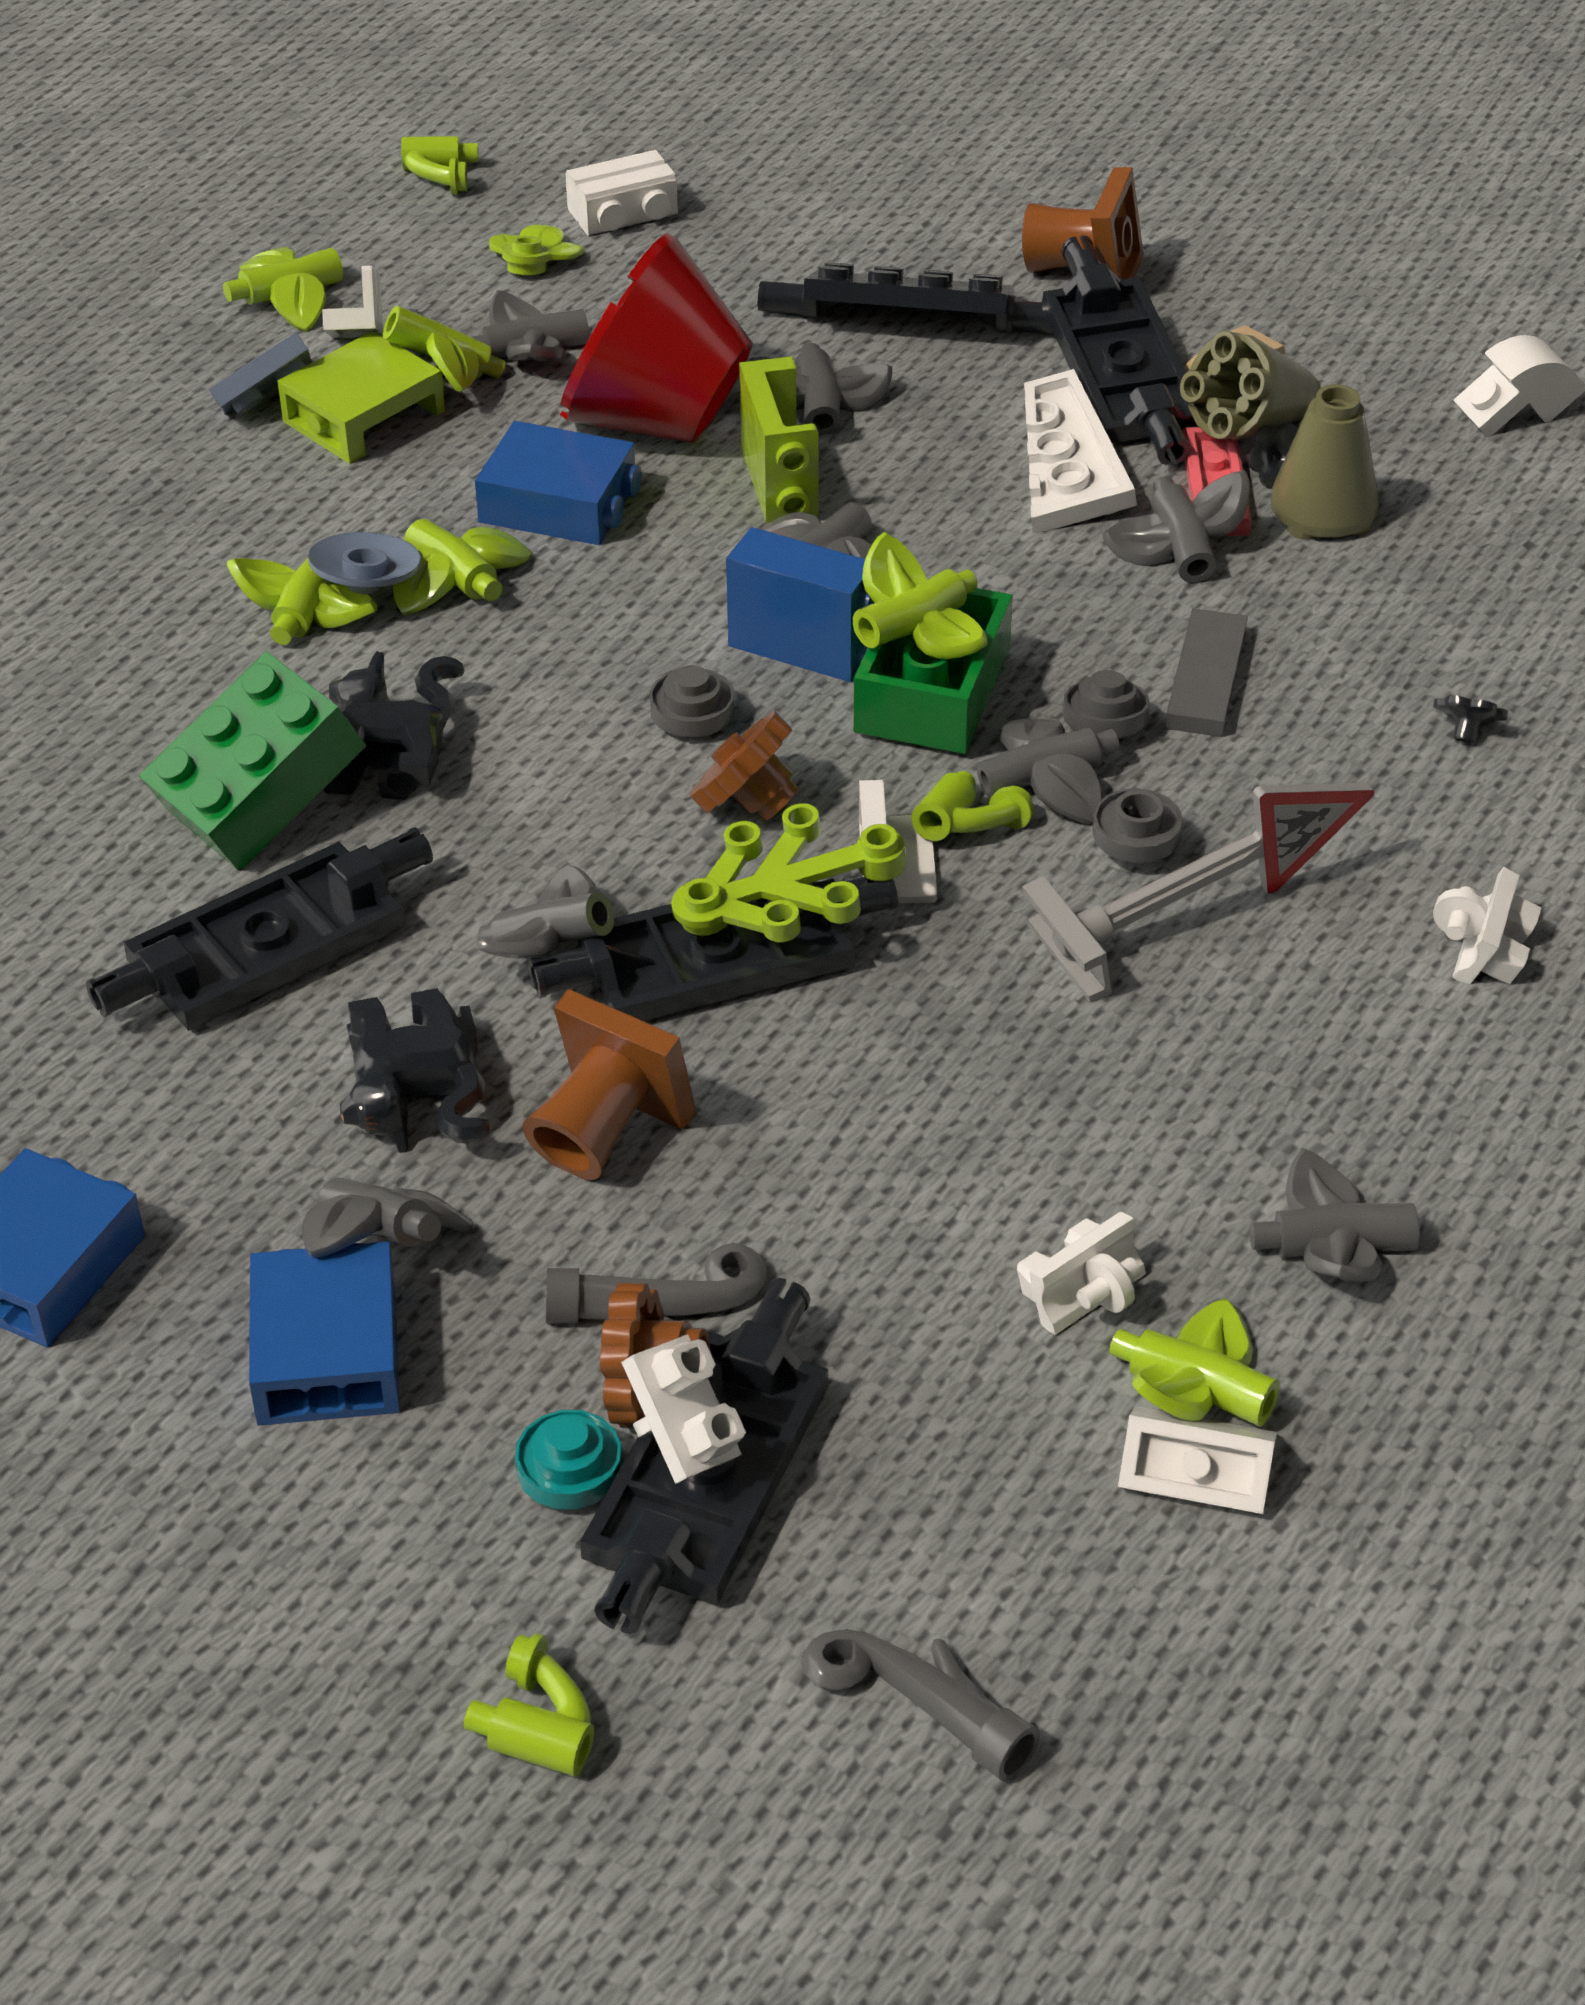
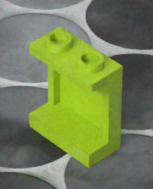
[277,330,445,464]
[739,356,819,523]

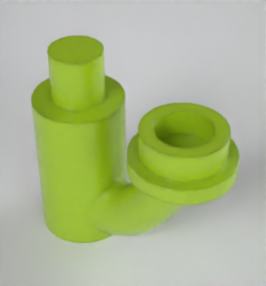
[401,136,479,195]
[911,771,1033,841]
[463,1633,594,1777]

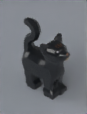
[324,651,465,800]
[340,988,492,1153]

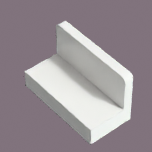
[322,266,383,338]
[859,780,937,903]
[1118,1407,1277,1514]

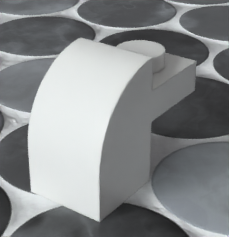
[1454,335,1585,437]

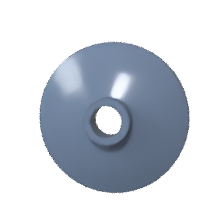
[308,532,421,594]

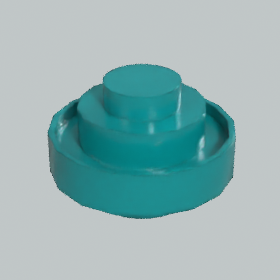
[515,1410,622,1510]

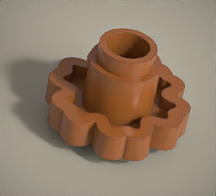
[689,710,799,821]
[600,1283,710,1428]

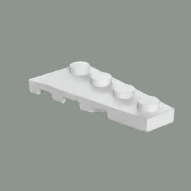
[1024,369,1137,533]

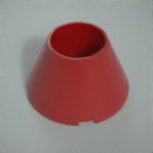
[559,233,753,443]

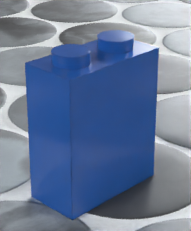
[475,421,642,546]
[726,527,874,682]
[0,1148,145,1348]
[249,1241,400,1426]

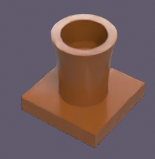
[1022,167,1144,280]
[522,989,696,1180]

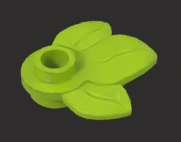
[489,224,585,275]

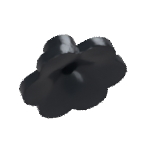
[1247,423,1299,488]
[1433,696,1509,743]

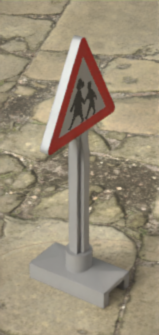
[1022,783,1375,1002]

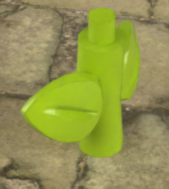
[223,247,343,332]
[383,305,505,392]
[393,519,532,615]
[853,532,987,659]
[227,558,377,645]
[1109,1297,1280,1427]

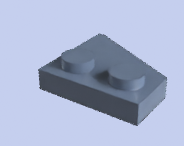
[209,332,312,415]

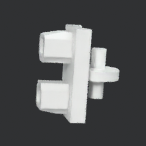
[1433,867,1541,985]
[1017,1211,1146,1335]
[621,1334,746,1484]

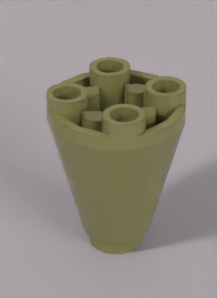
[1180,331,1322,440]
[1271,384,1379,539]

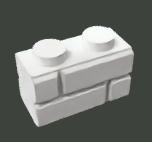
[566,150,678,236]

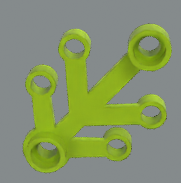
[671,803,907,942]

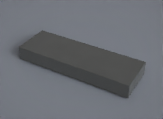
[1165,608,1248,737]

